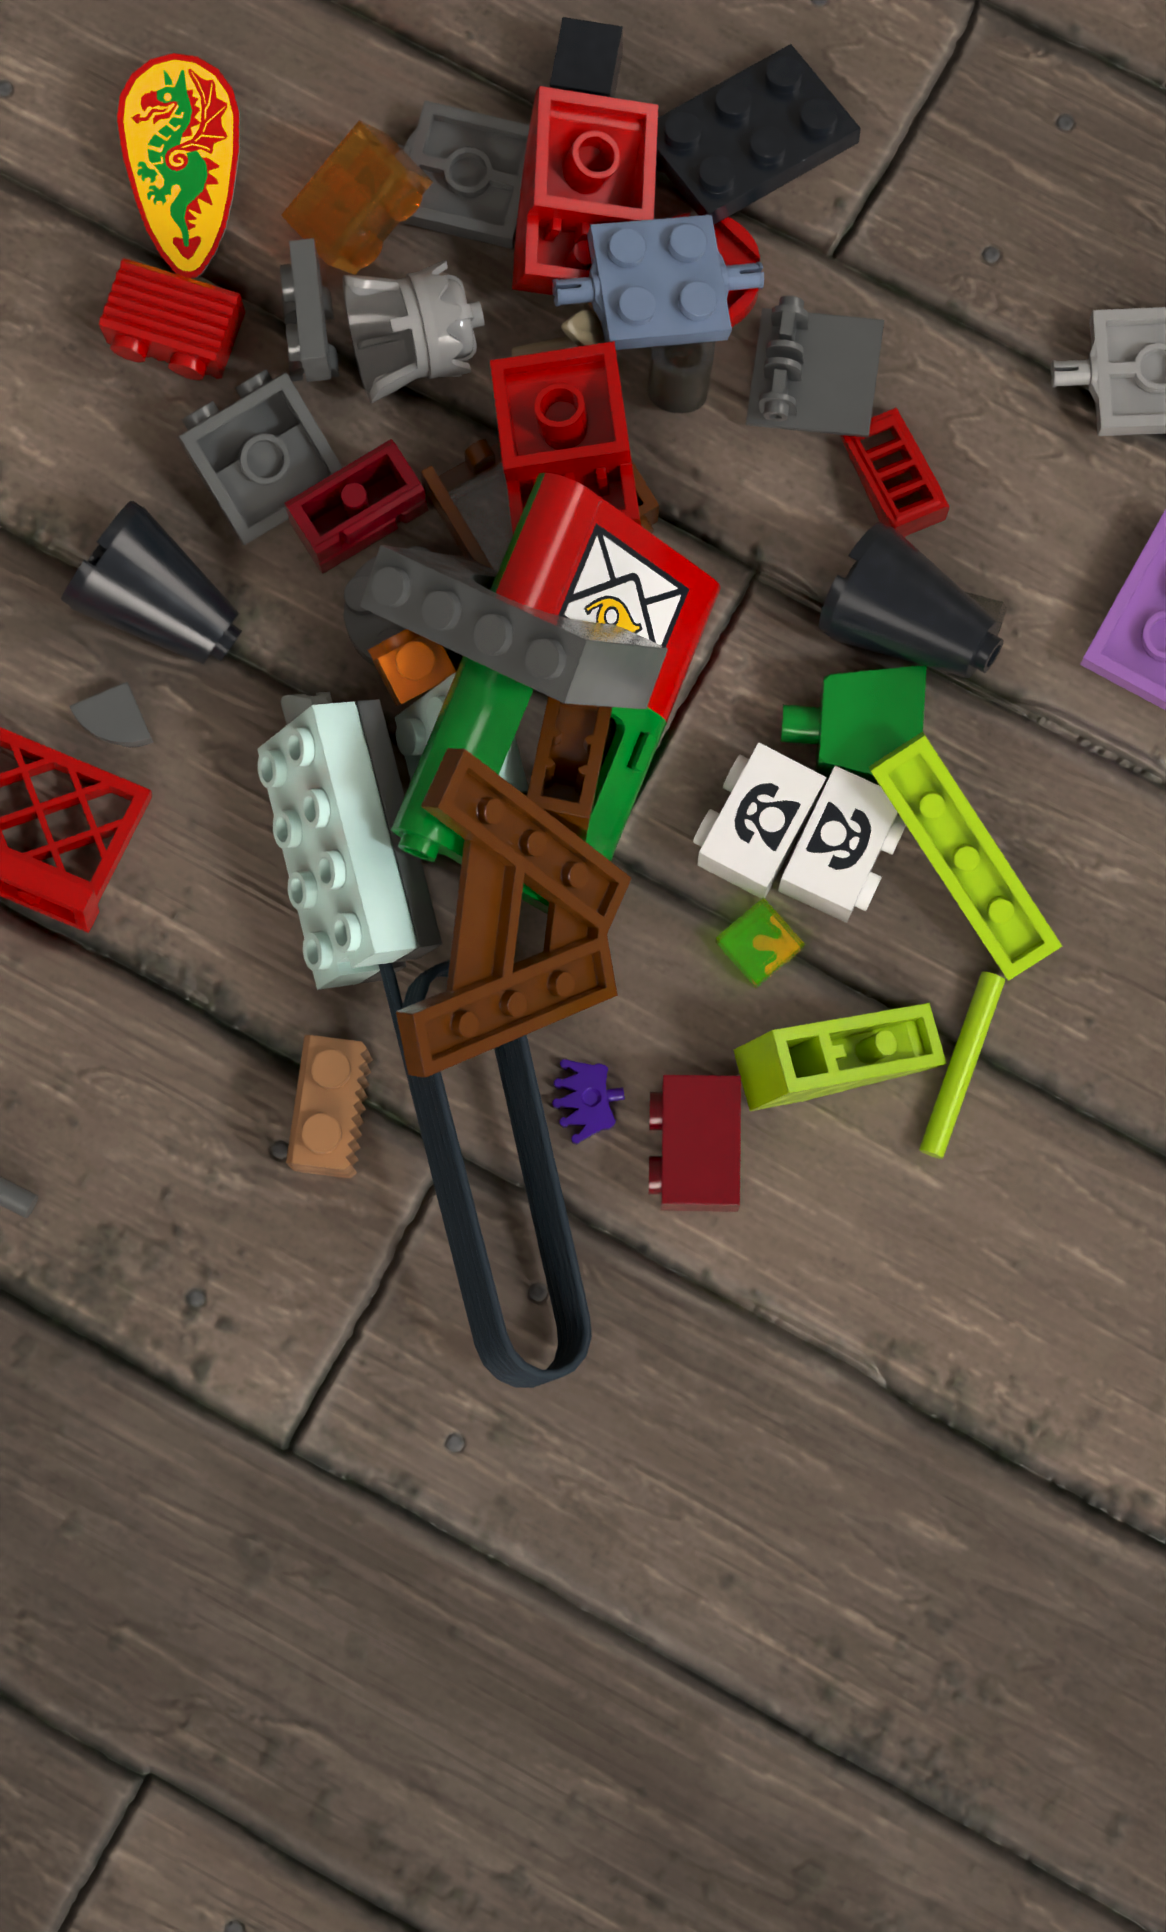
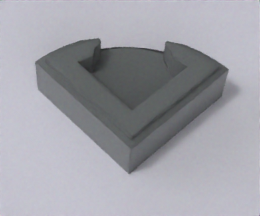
[69,682,154,748]

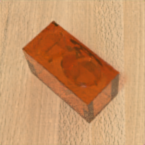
[281,120,433,275]

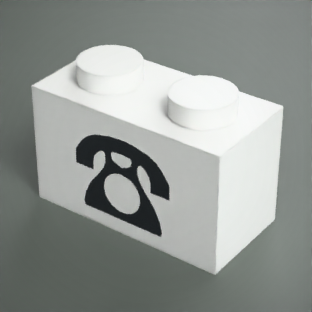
[693,743,827,900]
[778,766,906,923]

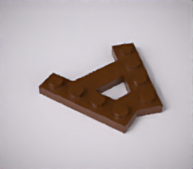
[396,748,632,1078]

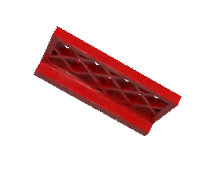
[0,727,152,933]

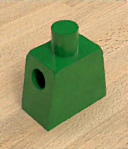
[780,666,927,786]

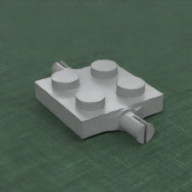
[1051,307,1166,436]

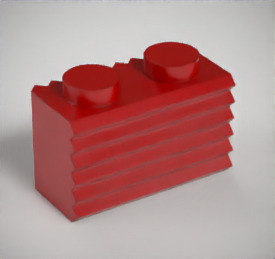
[99,258,246,380]

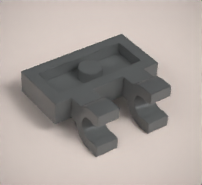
[280,238,339,382]

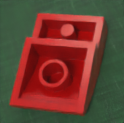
[512,86,658,295]
[490,341,641,534]

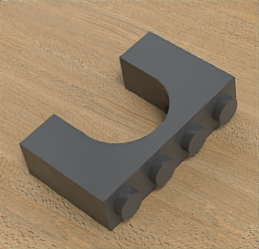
[360,545,668,709]

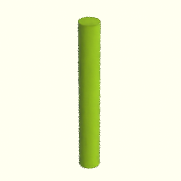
[919,971,1005,1159]

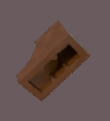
[527,696,613,842]

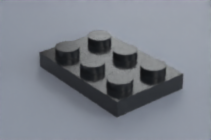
[656,44,861,225]

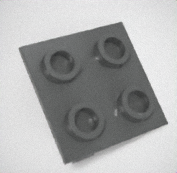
[746,296,884,438]

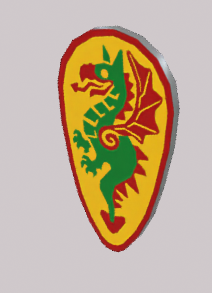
[117,53,240,279]

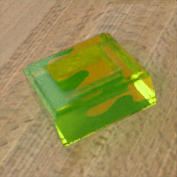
[715,897,805,989]

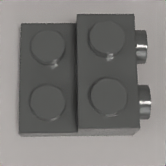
[176,369,343,545]

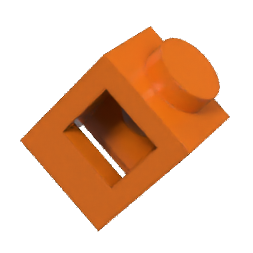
[367,629,456,706]

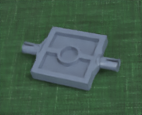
[552,215,764,350]

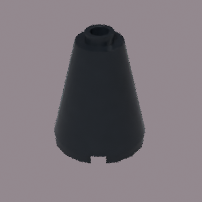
[61,501,242,664]
[819,522,1004,678]

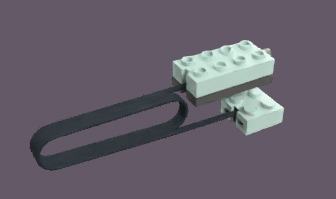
[257,673,592,1388]

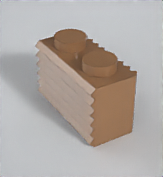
[286,1035,373,1178]

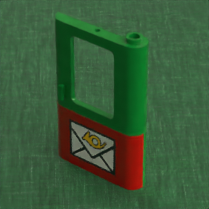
[391,472,721,914]

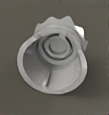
[342,260,484,404]

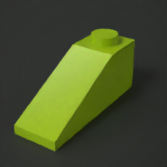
[733,1003,947,1111]

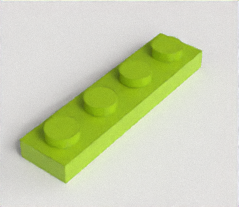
[869,732,1063,981]

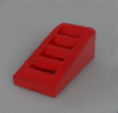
[840,407,950,537]

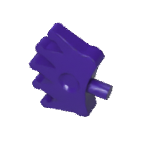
[552,1059,625,1145]

